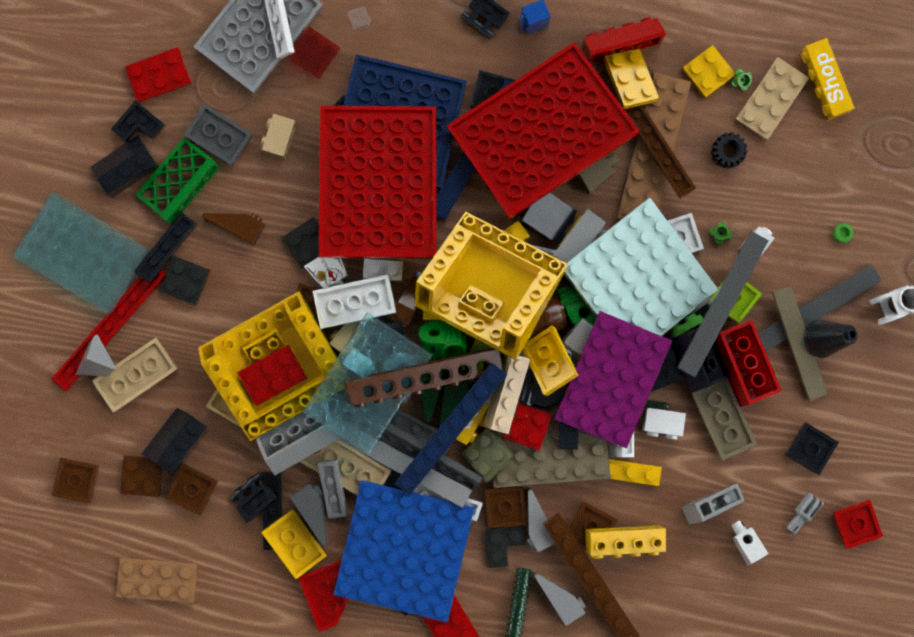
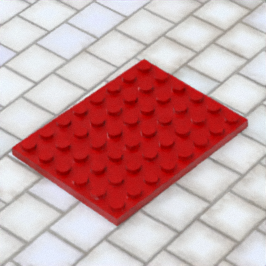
[447,42,640,219]
[319,106,437,259]

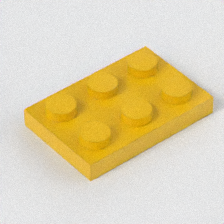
[603,49,659,109]
[523,325,579,396]
[261,509,327,579]

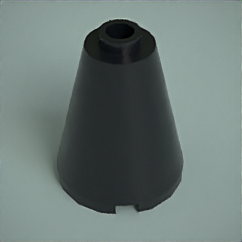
[804,320,858,358]

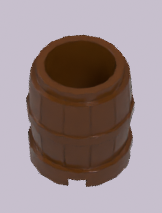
[528,298,566,341]

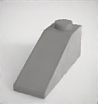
[682,483,745,525]
[527,489,555,552]
[533,572,586,626]

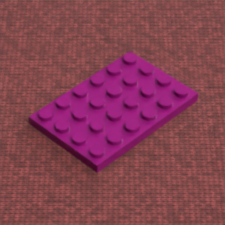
[554,310,672,449]

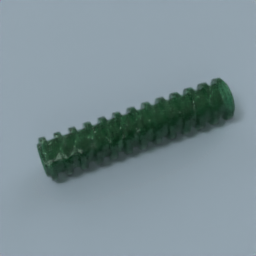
[505,567,533,637]

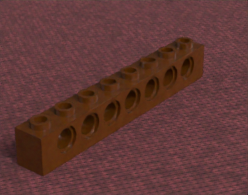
[344,348,503,408]

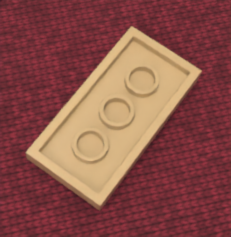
[735,57,809,141]
[92,338,178,413]

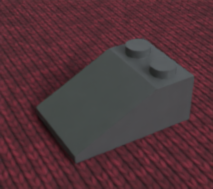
[290,483,329,546]

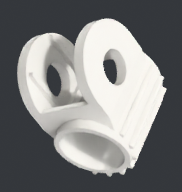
[869,285,914,325]

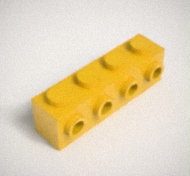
[585,525,666,559]

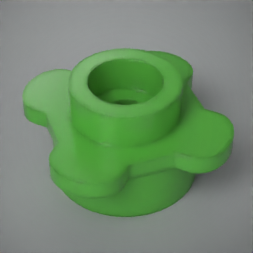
[732,69,752,91]
[709,222,732,245]

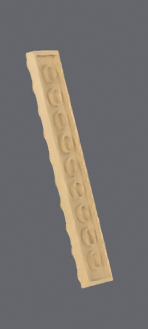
[206,388,392,496]

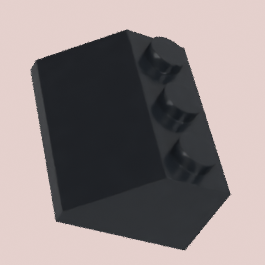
[91,135,159,198]
[670,327,730,393]
[141,408,208,477]

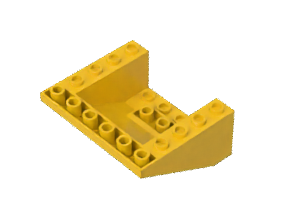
[414,212,568,360]
[198,291,349,441]

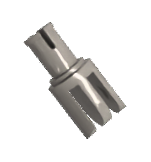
[786,492,824,535]

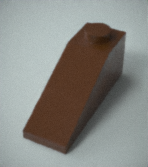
[202,213,265,245]
[389,270,422,329]

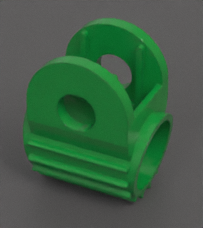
[557,284,596,327]
[419,321,467,361]

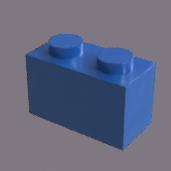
[519,0,551,35]

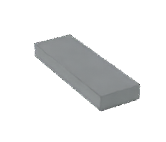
[317,460,348,518]

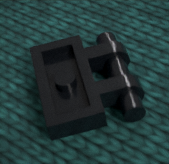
[461,0,510,39]
[230,472,278,523]

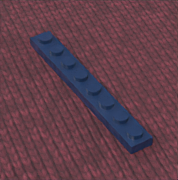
[394,362,507,496]

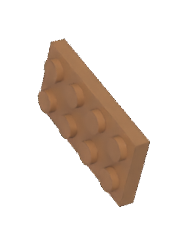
[116,557,198,603]

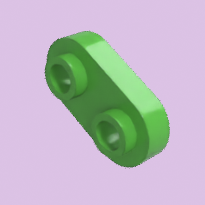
[668,313,703,338]

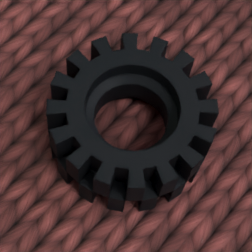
[711,132,748,169]

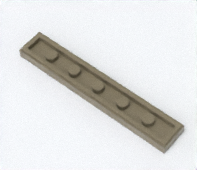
[771,285,827,401]

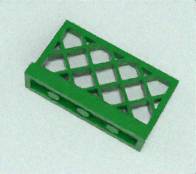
[136,137,220,224]

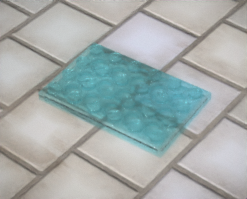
[12,192,150,315]
[303,313,432,454]

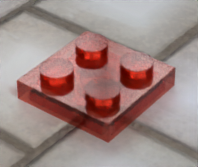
[287,26,340,79]

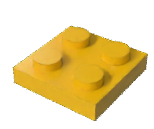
[682,45,736,98]

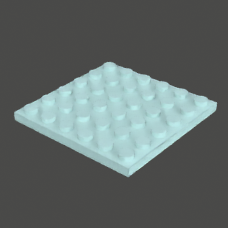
[564,198,718,336]

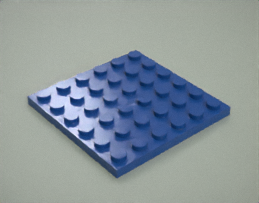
[334,480,475,622]

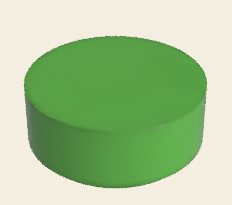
[833,223,854,243]

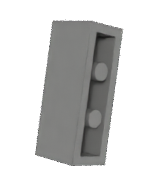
[552,209,606,263]

